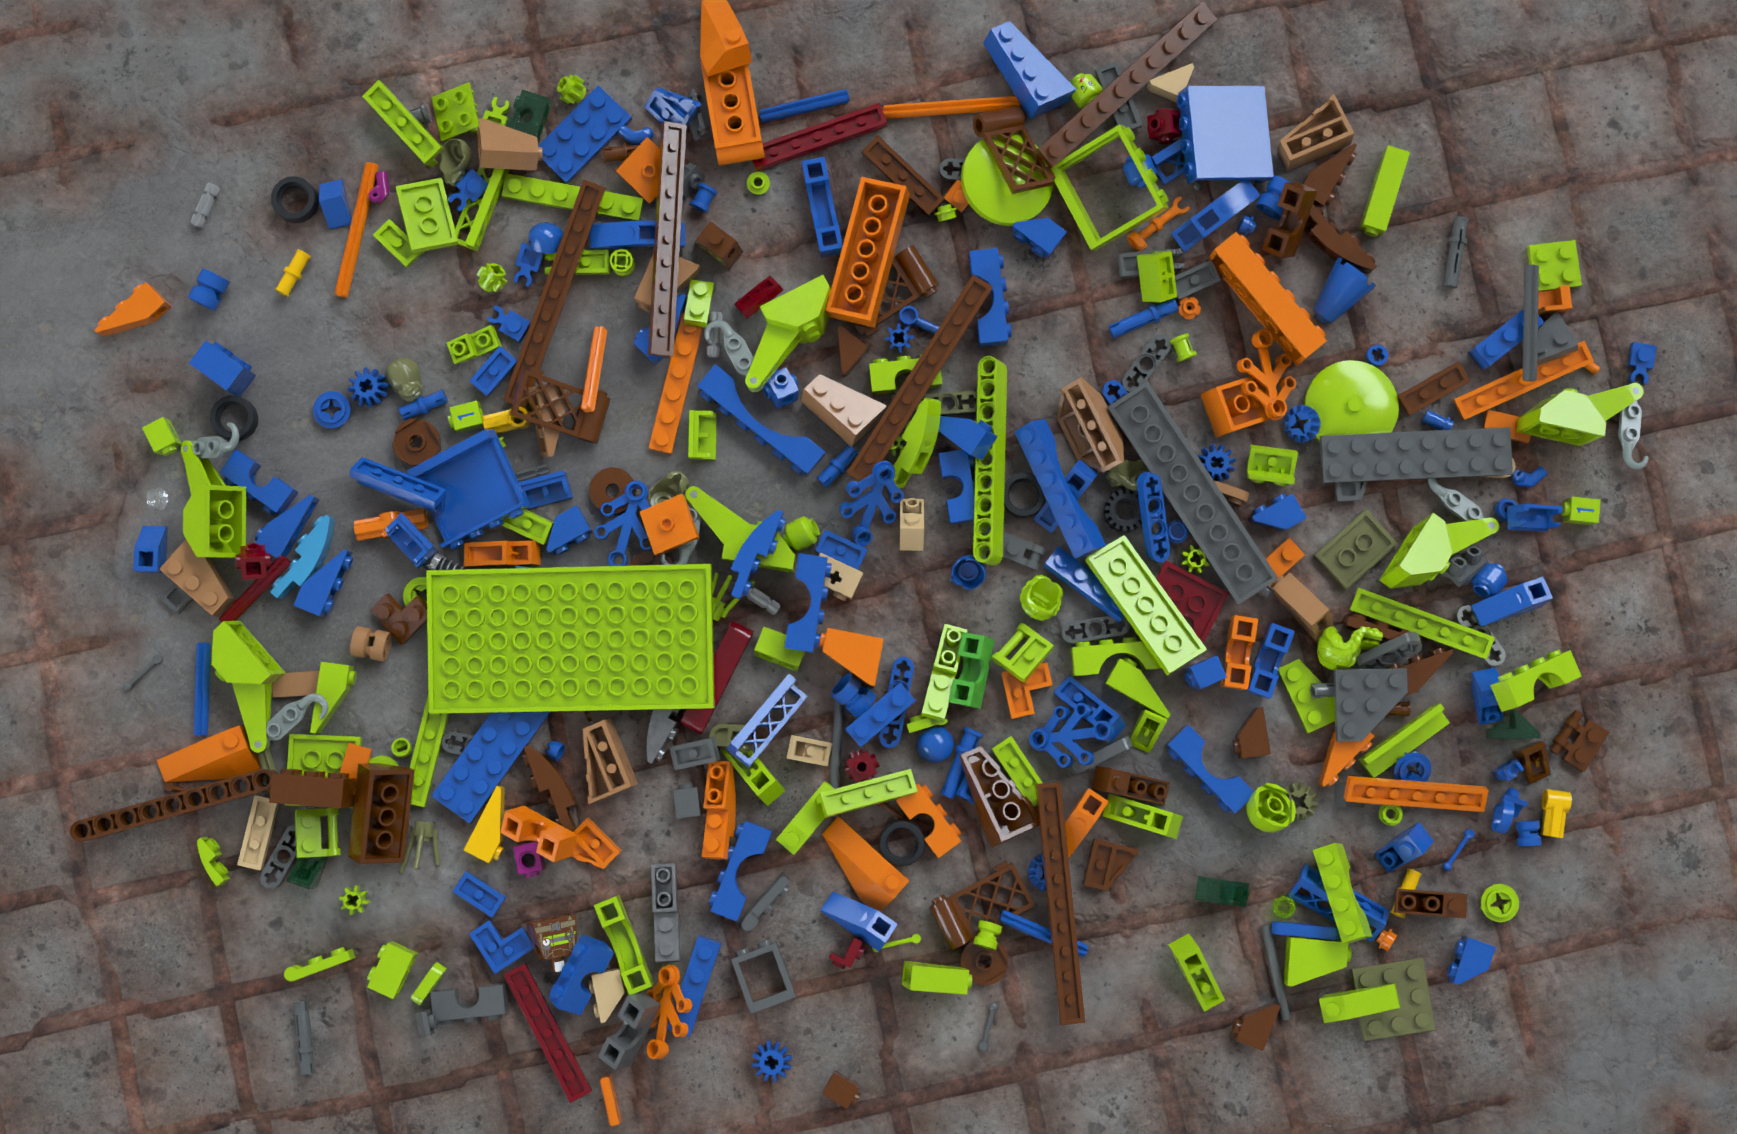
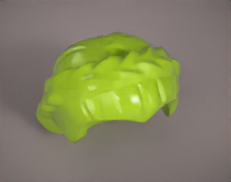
[1020,575,1063,621]

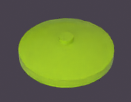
[961,135,1053,226]
[1303,360,1399,443]

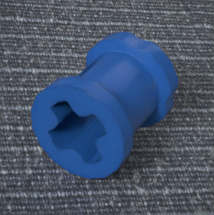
[689,183,718,214]

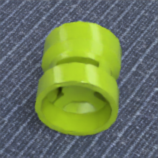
[610,249,635,277]
[973,920,1002,950]

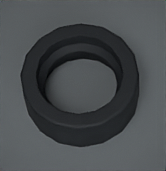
[271,176,319,223]
[210,395,258,441]
[1004,472,1045,518]
[879,819,925,866]

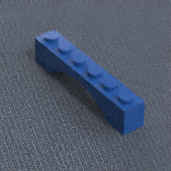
[698,364,826,476]
[1014,419,1106,559]

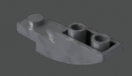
[647,709,680,764]
[651,863,680,963]

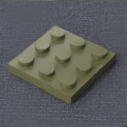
[1350,957,1435,1041]

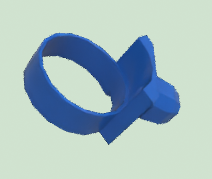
[1491,788,1528,834]

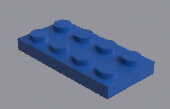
[538,85,632,184]

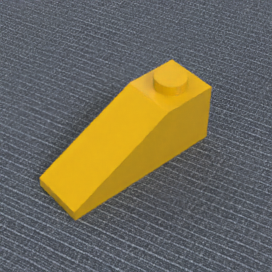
[464,786,505,863]

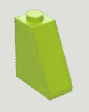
[1283,936,1352,986]
[902,961,972,995]

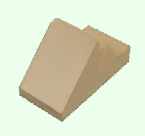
[787,735,832,766]

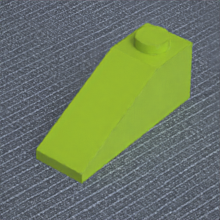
[1104,657,1170,719]
[310,662,357,733]
[720,735,786,806]
[776,781,835,855]
[1102,794,1183,839]
[1168,933,1225,1012]
[1319,983,1400,1023]

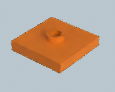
[615,137,660,204]
[639,494,699,556]

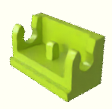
[1137,251,1177,302]
[688,410,717,460]
[754,627,806,672]

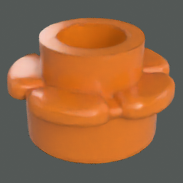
[1178,297,1201,320]
[1376,929,1398,952]

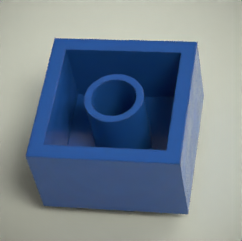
[189,340,256,397]

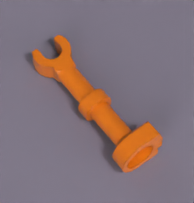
[1127,196,1190,252]

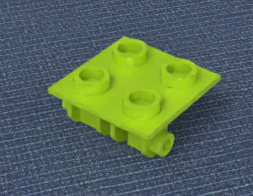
[431,82,479,142]

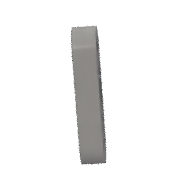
[1454,605,1506,666]

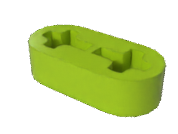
[410,962,447,1006]

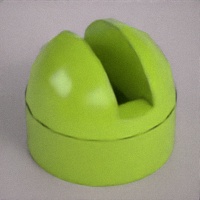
[391,738,412,758]

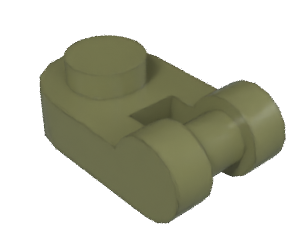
[709,724,752,752]

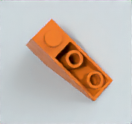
[94,282,172,337]
[1318,731,1374,787]
[1065,788,1109,858]

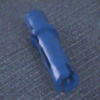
[1108,298,1179,339]

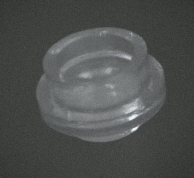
[147,487,168,510]

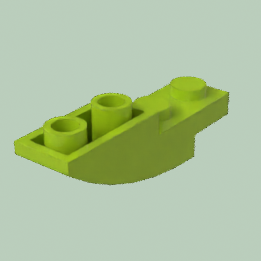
[893,398,941,489]
[921,624,967,722]

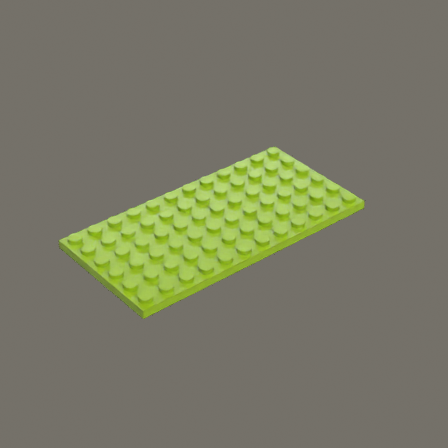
[426,564,715,714]

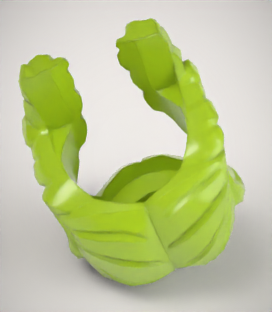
[1317,626,1383,670]

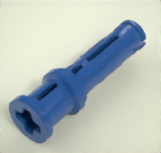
[940,726,984,799]

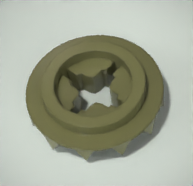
[1284,783,1318,821]

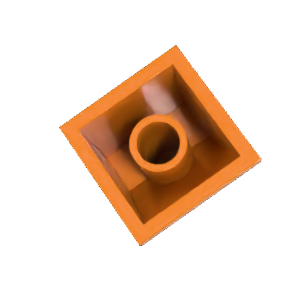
[819,628,884,687]

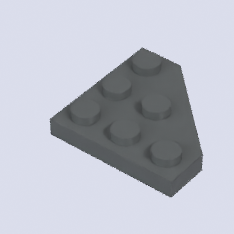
[1333,668,1408,742]

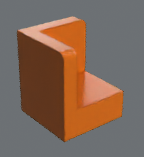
[1538,285,1572,315]

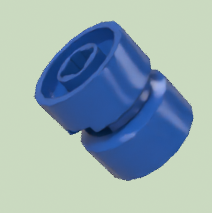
[1256,176,1291,220]
[187,268,230,311]
[831,673,876,717]

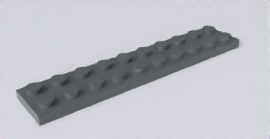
[1108,381,1279,605]

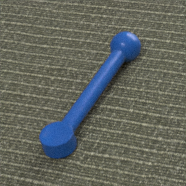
[1442,829,1475,872]

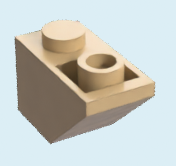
[900,498,924,551]
[589,968,627,1023]

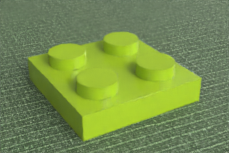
[1527,240,1582,291]

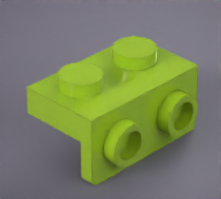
[1246,445,1298,486]

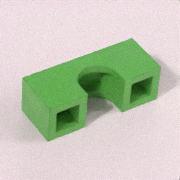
[949,632,995,709]

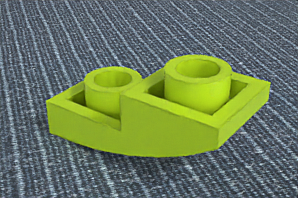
[446,325,502,364]
[197,837,230,886]

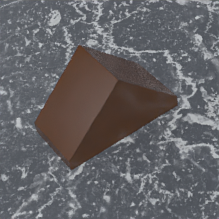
[838,326,868,377]
[1512,741,1551,785]

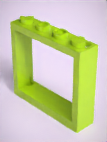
[1051,124,1169,251]

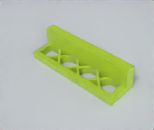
[362,80,444,167]
[455,167,510,252]
[1358,703,1450,778]
[816,769,918,818]

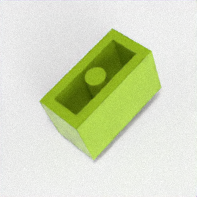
[367,941,418,999]

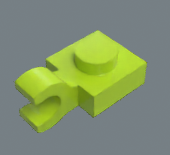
[906,715,948,733]

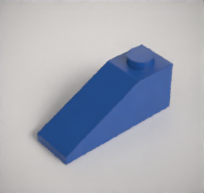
[938,416,998,460]
[1033,459,1098,534]
[255,495,320,558]
[1054,675,1127,743]

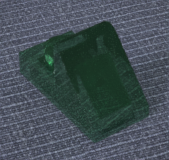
[1486,710,1540,738]

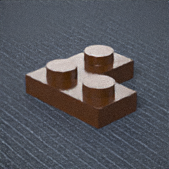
[371,593,427,645]

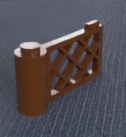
[973,106,1056,194]
[853,245,939,337]
[510,367,611,444]
[929,861,1035,950]

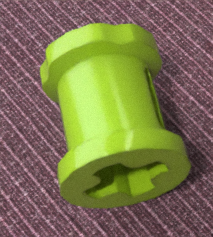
[1170,333,1197,363]

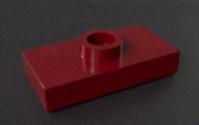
[734,276,783,319]

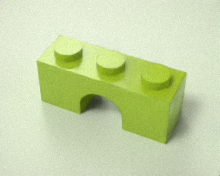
[869,355,942,395]

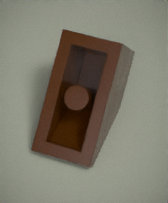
[1233,707,1271,758]
[1231,1002,1281,1051]

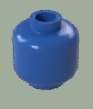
[1123,154,1157,189]
[1472,563,1508,598]

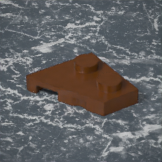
[1083,838,1139,891]

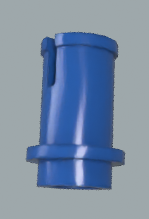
[1421,409,1454,430]

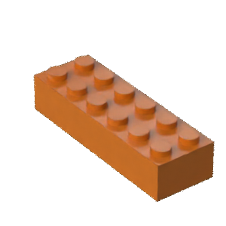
[825,177,910,328]
[1208,232,1327,366]

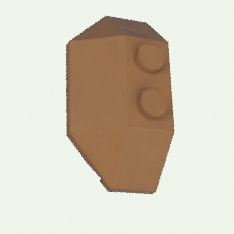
[1057,377,1124,473]

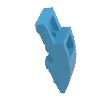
[270,515,335,600]

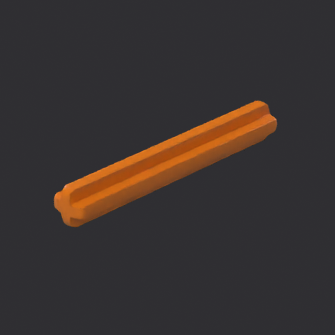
[581,326,607,413]

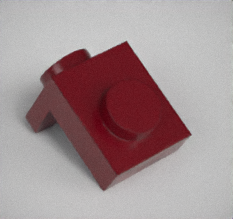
[829,936,865,969]

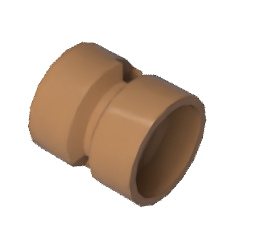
[350,626,392,662]

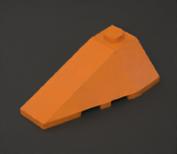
[700,0,752,77]
[157,725,261,782]
[823,816,909,912]

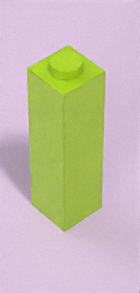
[1359,145,1410,237]

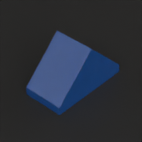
[319,179,352,230]

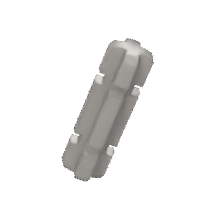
[190,183,220,228]
[707,311,723,358]
[743,587,781,615]

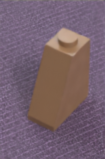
[477,118,542,171]
[634,253,701,312]
[1273,573,1334,642]

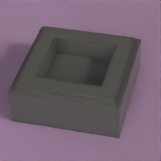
[160,583,194,614]

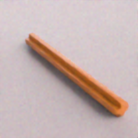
[883,96,1021,119]
[335,162,379,298]

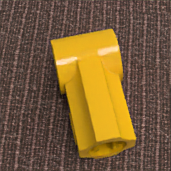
[483,406,532,434]
[1541,789,1572,838]

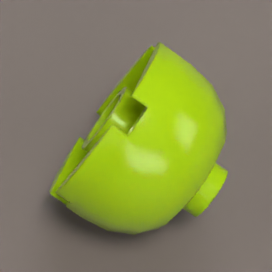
[1246,783,1296,833]

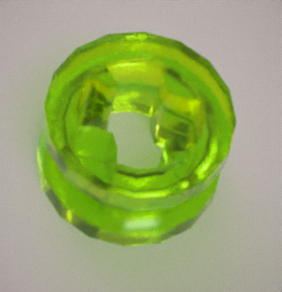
[1272,896,1296,918]

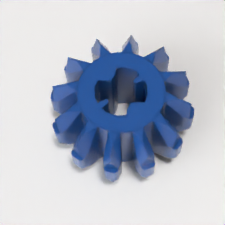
[348,367,389,408]
[1198,444,1236,482]
[752,1040,792,1082]

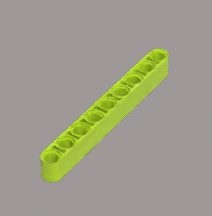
[973,356,1007,566]

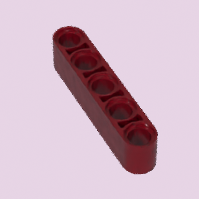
[680,621,754,735]

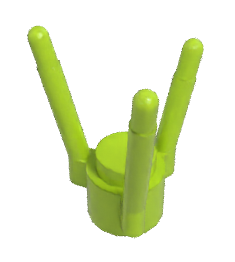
[712,572,755,621]

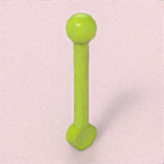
[872,934,921,952]

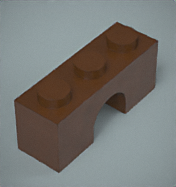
[1262,182,1318,258]

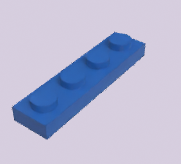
[1043,547,1124,622]

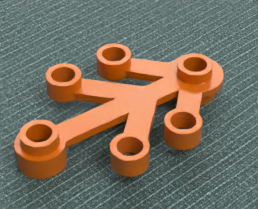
[1237,329,1296,420]
[646,965,692,1059]

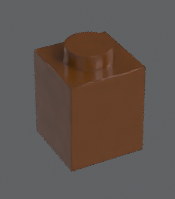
[822,1070,861,1109]

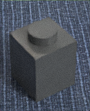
[673,783,702,819]

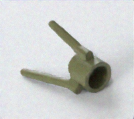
[399,821,440,874]

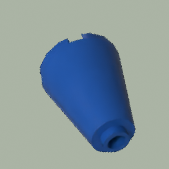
[1313,257,1376,325]

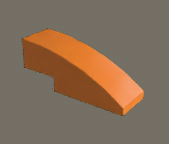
[464,540,541,567]

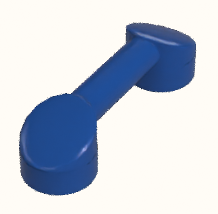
[899,306,940,334]

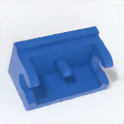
[519,470,573,510]
[1507,504,1562,532]
[385,513,438,568]

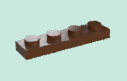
[862,135,945,217]

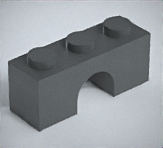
[430,983,509,1025]
[598,992,661,1070]

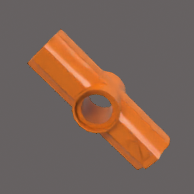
[354,508,429,541]

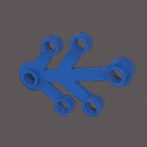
[839,461,904,546]
[594,481,652,566]
[1029,703,1114,768]

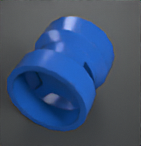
[1515,821,1542,846]

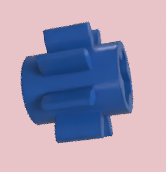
[885,323,915,353]

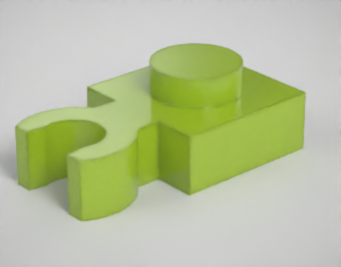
[482,97,510,126]

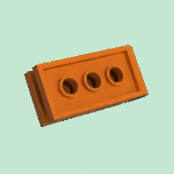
[700,61,765,166]

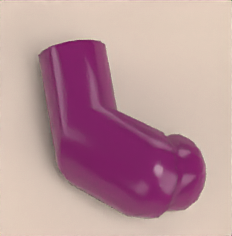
[369,171,390,203]

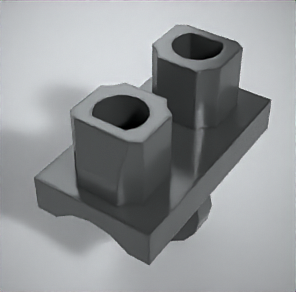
[1441,545,1488,587]

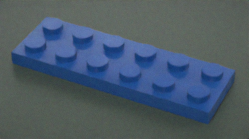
[431,711,552,824]

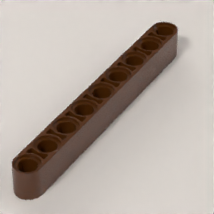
[70,769,278,842]

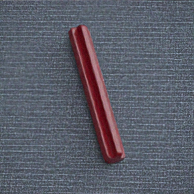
[219,555,291,623]

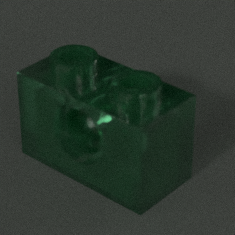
[506,89,552,144]

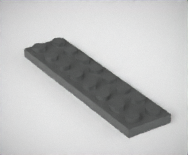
[1320,427,1513,483]

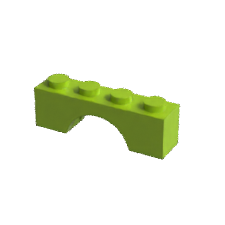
[1070,637,1162,677]
[1490,649,1582,712]
[1313,843,1372,943]
[594,895,654,995]

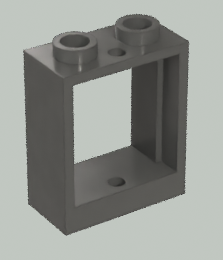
[731,939,797,1014]

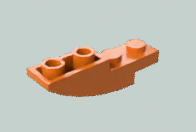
[702,761,736,860]

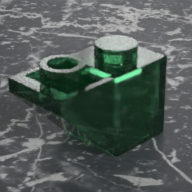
[1195,876,1250,907]

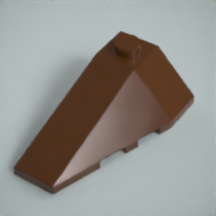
[959,746,1039,848]

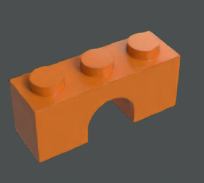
[1220,615,1258,690]
[896,783,962,858]
[500,806,578,862]

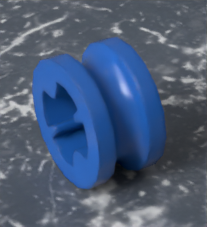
[1365,344,1389,367]

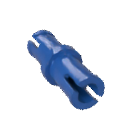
[399,389,448,421]
[816,444,859,488]

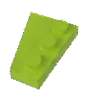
[1278,659,1335,733]

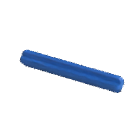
[759,89,849,123]
[194,642,211,736]
[999,910,1089,957]

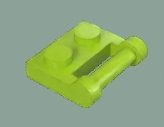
[991,623,1054,683]
[295,808,341,859]

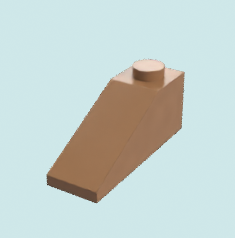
[528,384,568,457]

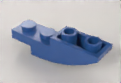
[1171,180,1261,252]
[590,221,686,249]
[731,510,786,600]

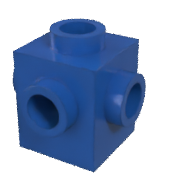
[763,367,799,409]

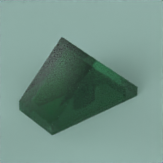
[287,857,328,890]

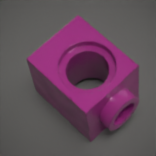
[513,842,545,878]

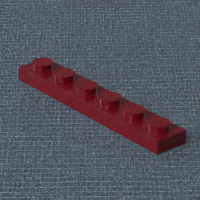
[752,103,888,172]
[504,963,593,1103]

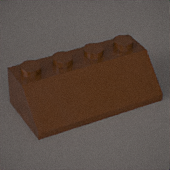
[348,763,415,864]

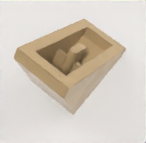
[1147,63,1194,103]

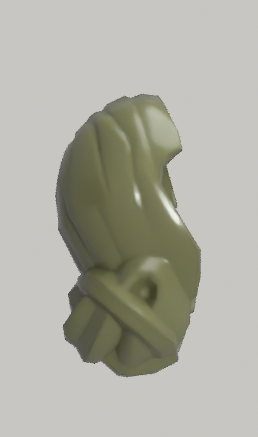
[439,138,472,187]
[385,357,423,402]
[1105,459,1152,491]
[648,471,689,507]

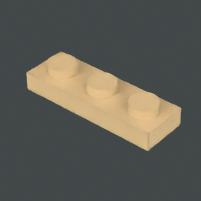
[237,795,279,870]

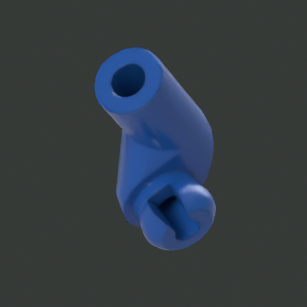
[618,125,654,145]
[1512,466,1548,488]

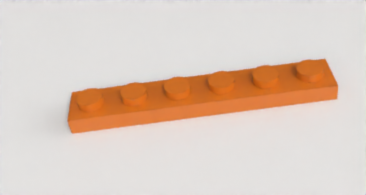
[649,313,704,455]
[1453,340,1594,421]
[1344,776,1489,812]

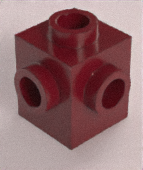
[1147,108,1182,144]
[236,543,271,580]
[844,749,880,782]

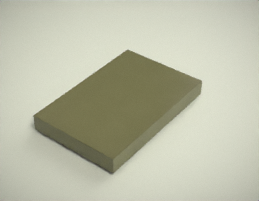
[1313,509,1398,591]

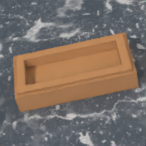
[272,671,319,698]

